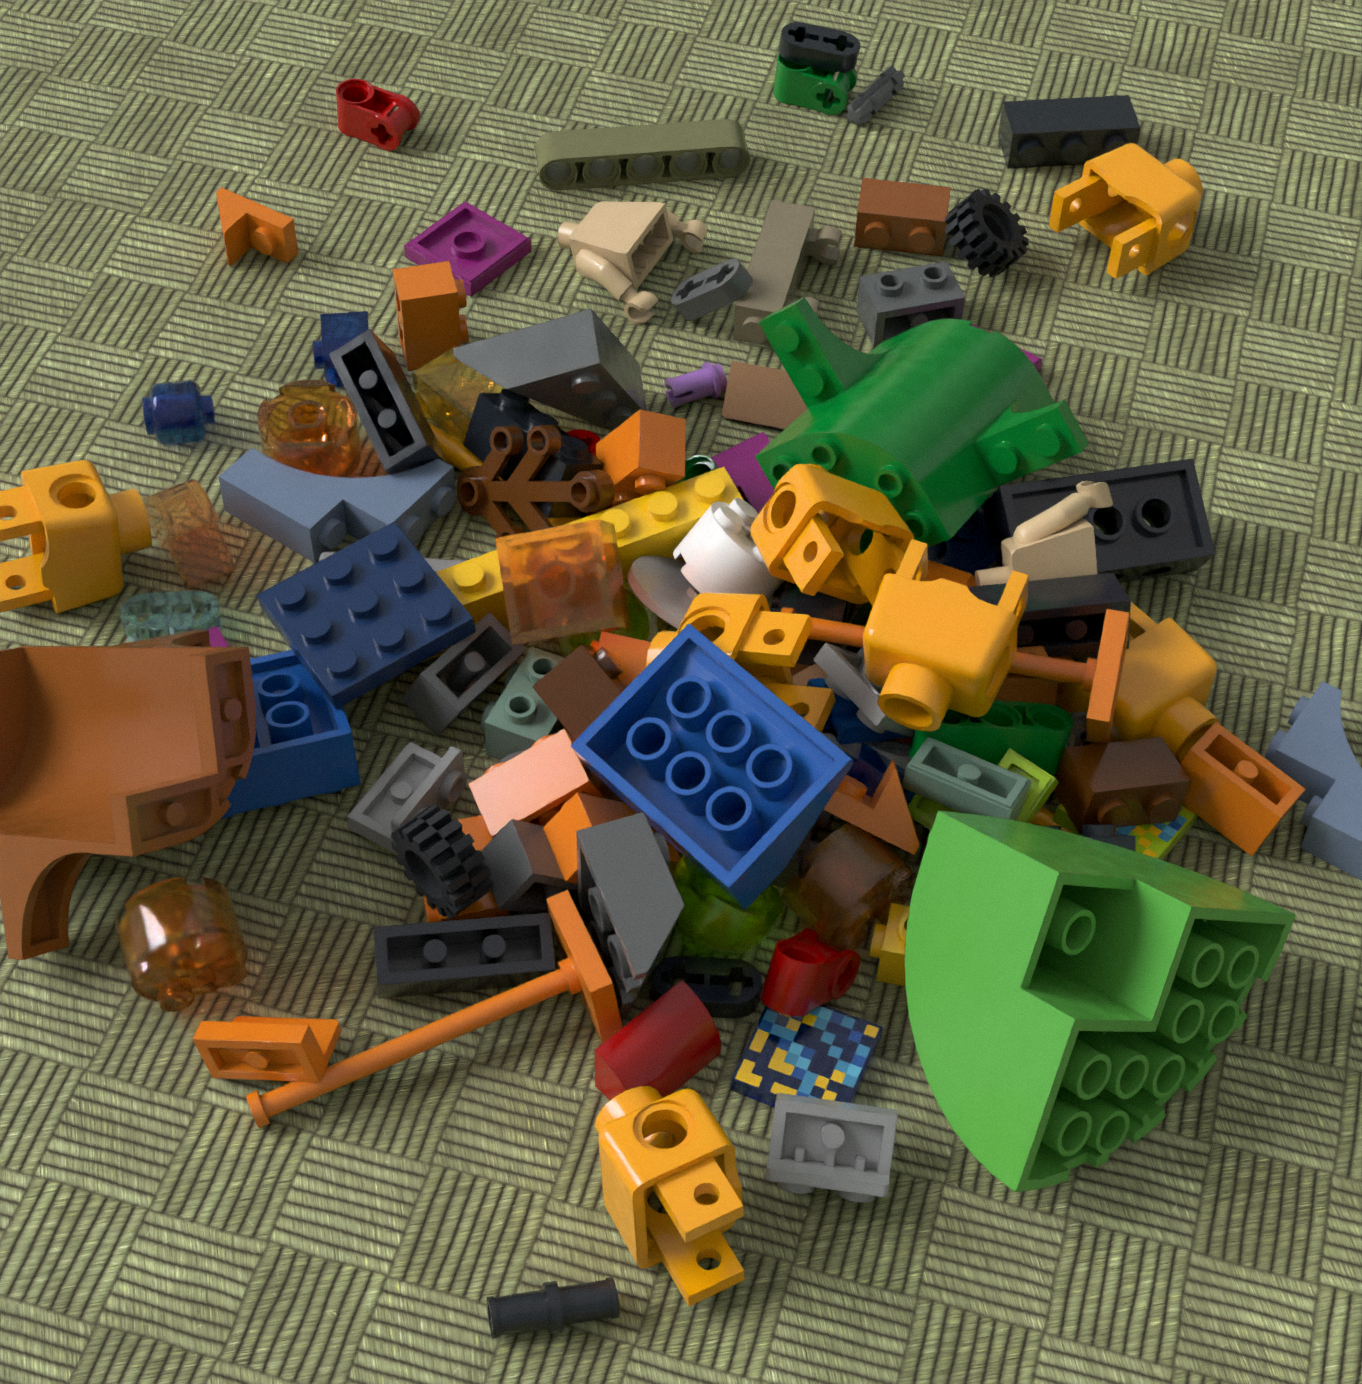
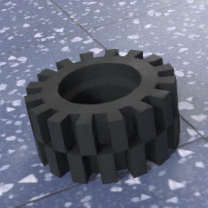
[945,189,1029,277]
[391,805,493,918]

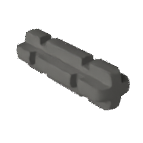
[846,66,905,126]

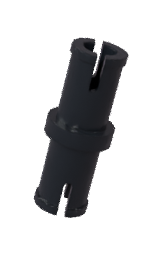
[487,1277,619,1339]

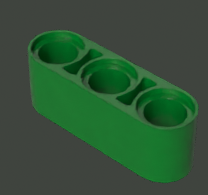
[908,700,1074,775]

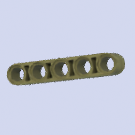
[534,119,751,190]

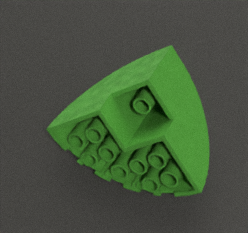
[905,811,1296,1192]

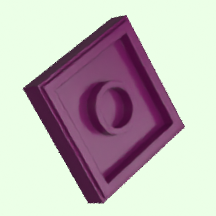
[404,201,532,297]

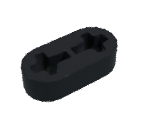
[778,22,860,72]
[652,956,762,1019]

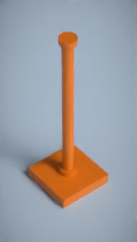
[781,607,1129,744]
[246,890,623,1128]

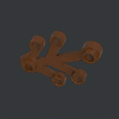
[457,425,615,549]

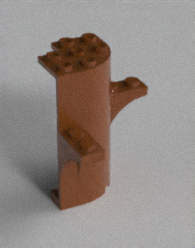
[0,630,256,960]

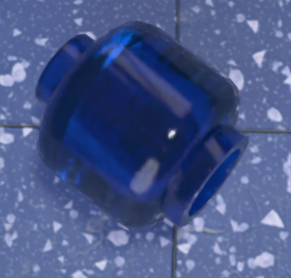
[142,380,216,445]

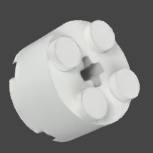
[673,498,785,601]

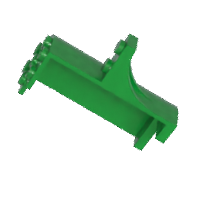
[755,297,1089,554]

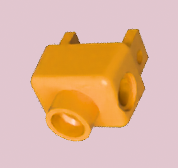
[1048,143,1203,279]
[0,460,152,614]
[750,464,914,607]
[863,539,1029,731]
[646,592,836,733]
[1052,602,1220,763]
[595,1086,744,1307]

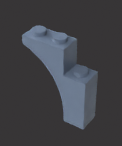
[218,448,456,563]
[1265,681,1362,880]

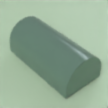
[902,737,1032,821]

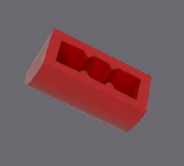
[595,980,721,1100]

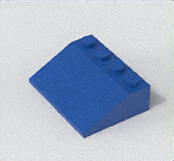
[570,624,854,910]
[220,650,361,819]

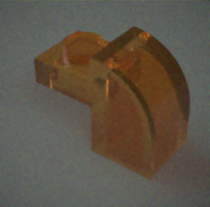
[142,479,236,590]

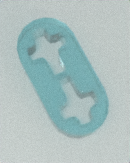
[120,591,222,642]

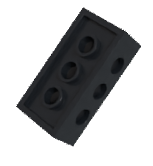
[985,458,1216,583]

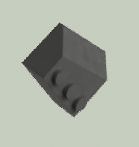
[453,309,647,428]
[576,812,684,1019]

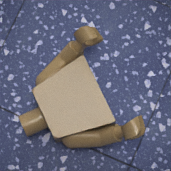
[558,201,707,325]
[975,481,1113,586]

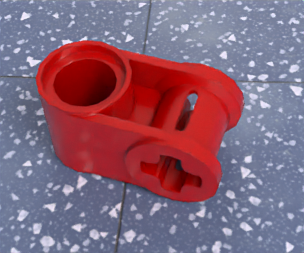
[336,79,421,151]
[760,928,860,1016]

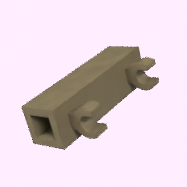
[733,200,842,347]

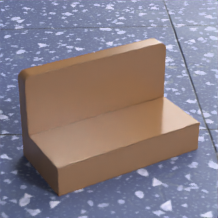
[722,361,807,429]

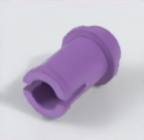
[664,362,727,408]

